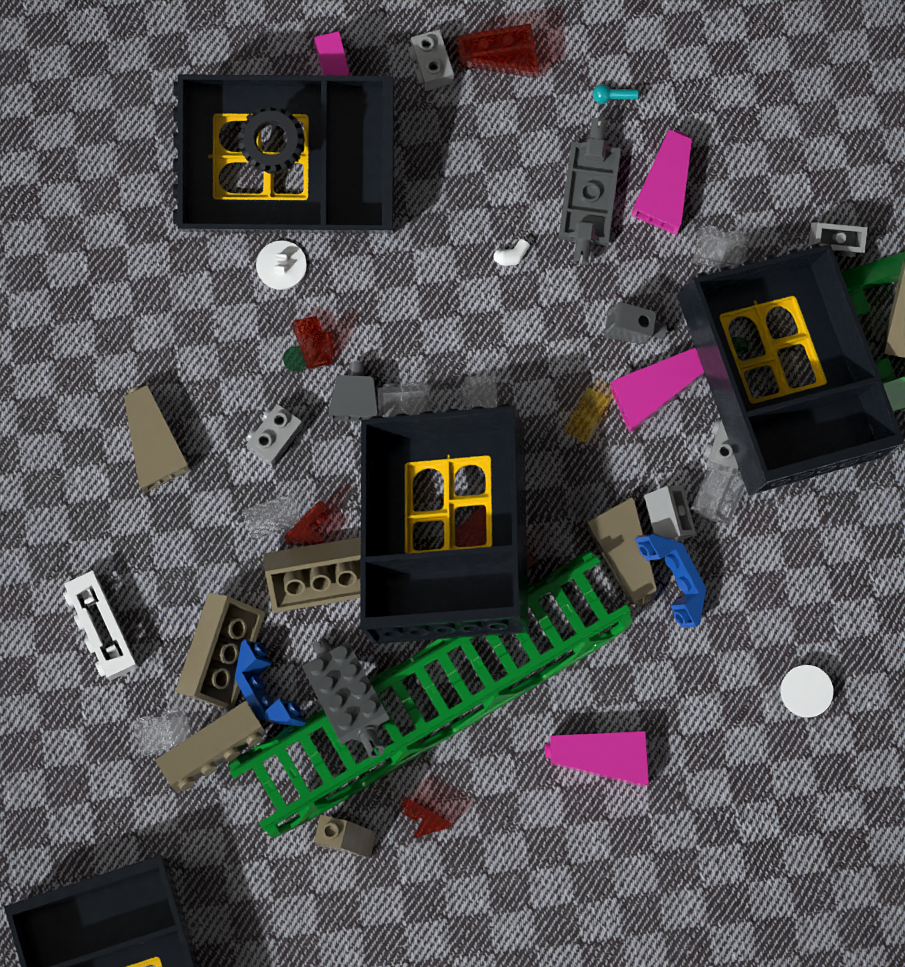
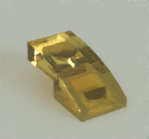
[563,387,610,443]

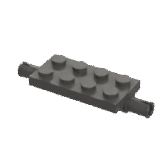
[558,118,621,265]
[302,638,390,758]

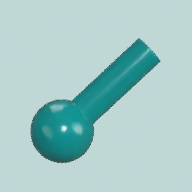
[592,84,640,104]

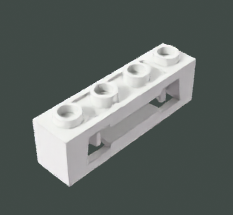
[63,571,138,681]

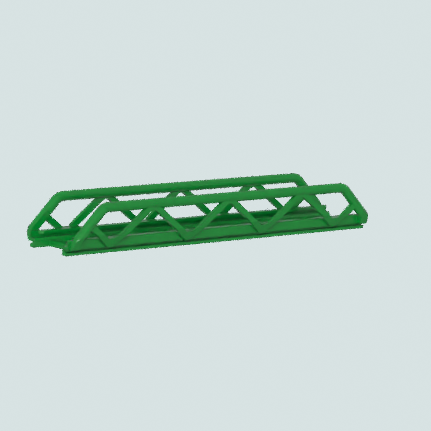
[229,551,632,838]

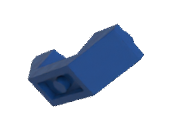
[634,534,706,628]
[235,639,306,726]

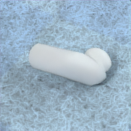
[494,239,530,266]

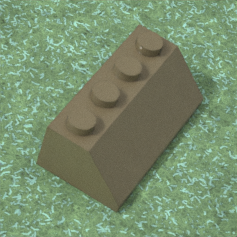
[263,537,361,613]
[175,593,266,711]
[155,701,267,793]

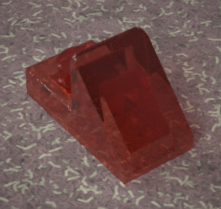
[291,316,334,370]
[284,500,328,545]
[400,797,452,840]

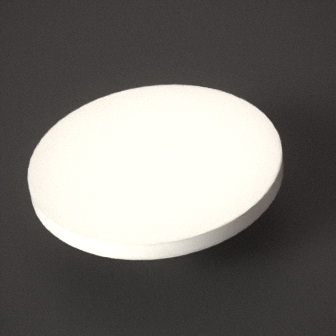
[256,241,307,290]
[780,665,833,718]

